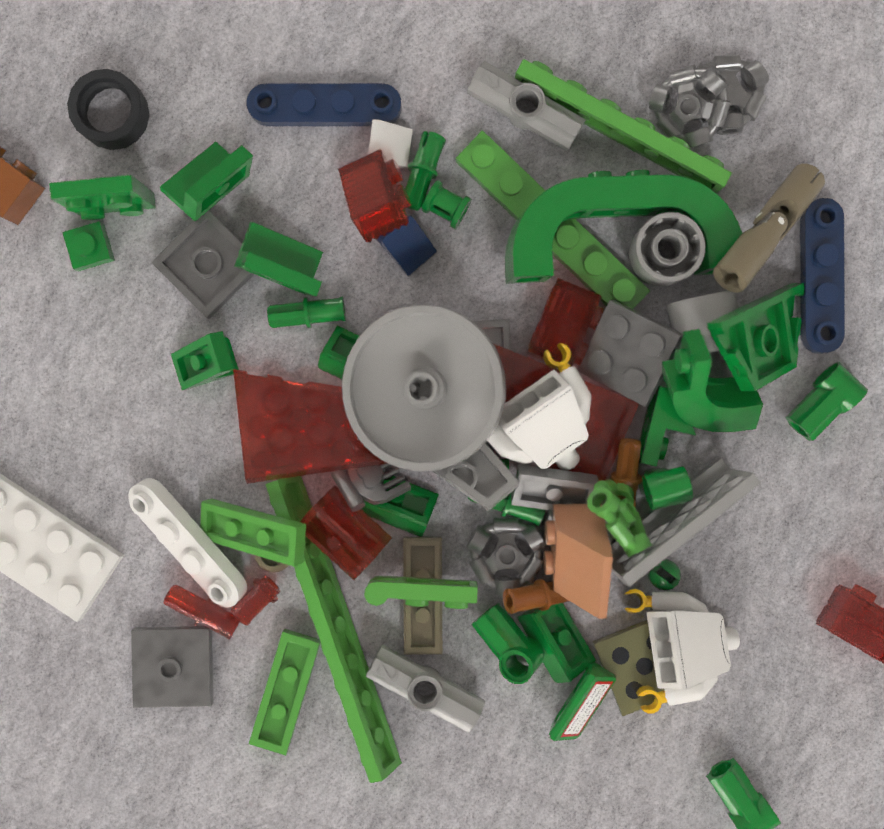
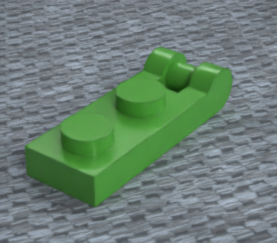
[364,575,478,609]

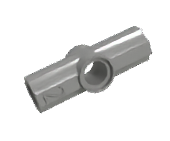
[467,61,586,152]
[365,644,485,733]

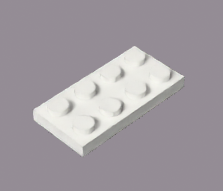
[0,474,124,622]

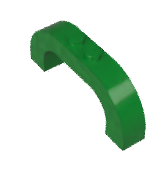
[505,170,742,284]

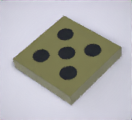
[592,620,665,716]

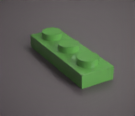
[200,498,306,567]
[249,629,321,756]

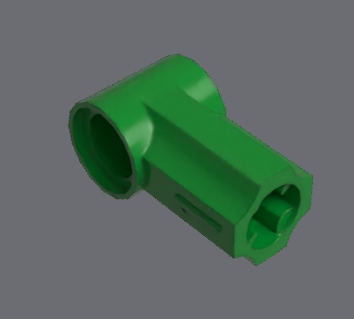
[785,362,868,441]
[638,466,693,511]
[471,602,544,684]
[706,758,781,829]

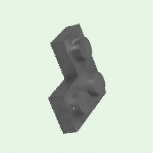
[511,464,598,541]

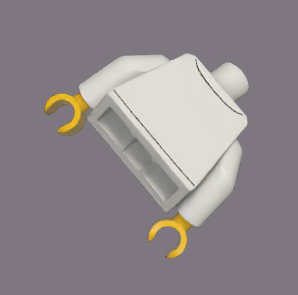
[488,343,591,471]
[624,589,740,714]

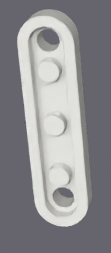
[128,478,247,608]

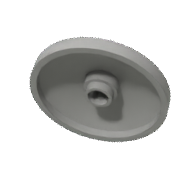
[342,305,506,471]

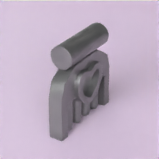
[331,448,411,512]

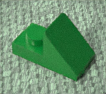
[171,331,239,391]
[639,386,696,467]

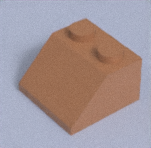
[544,504,613,619]

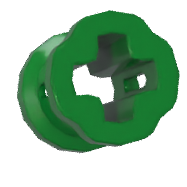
[421,180,472,230]

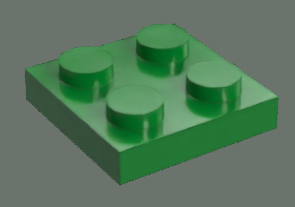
[49,175,156,220]

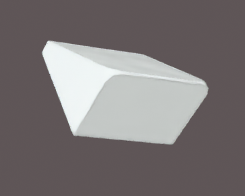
[368,119,413,169]

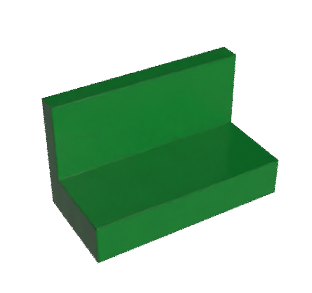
[160,142,253,221]
[234,222,323,297]

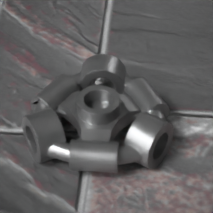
[696,55,769,135]
[649,65,731,148]
[466,518,546,596]

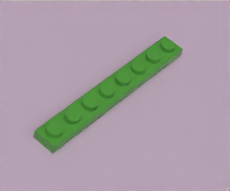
[265,472,402,783]

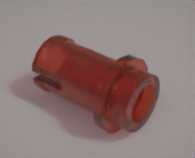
[231,575,281,626]

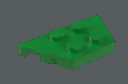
[707,283,804,391]

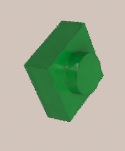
[62,221,115,272]

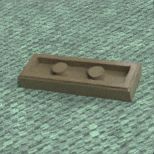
[403,536,443,655]

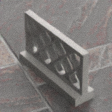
[610,457,761,587]

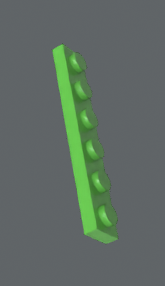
[515,58,732,194]
[455,130,650,309]

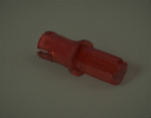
[163,585,242,640]

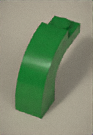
[662,329,763,432]

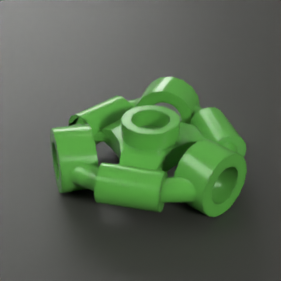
[587,479,652,558]

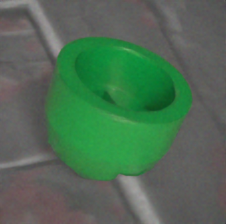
[647,558,681,591]

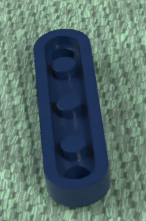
[246,83,402,127]
[800,198,845,354]

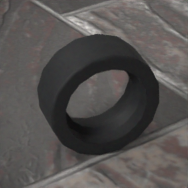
[67,68,150,150]

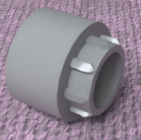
[629,212,705,287]
[666,291,738,353]

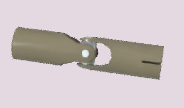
[713,163,825,293]

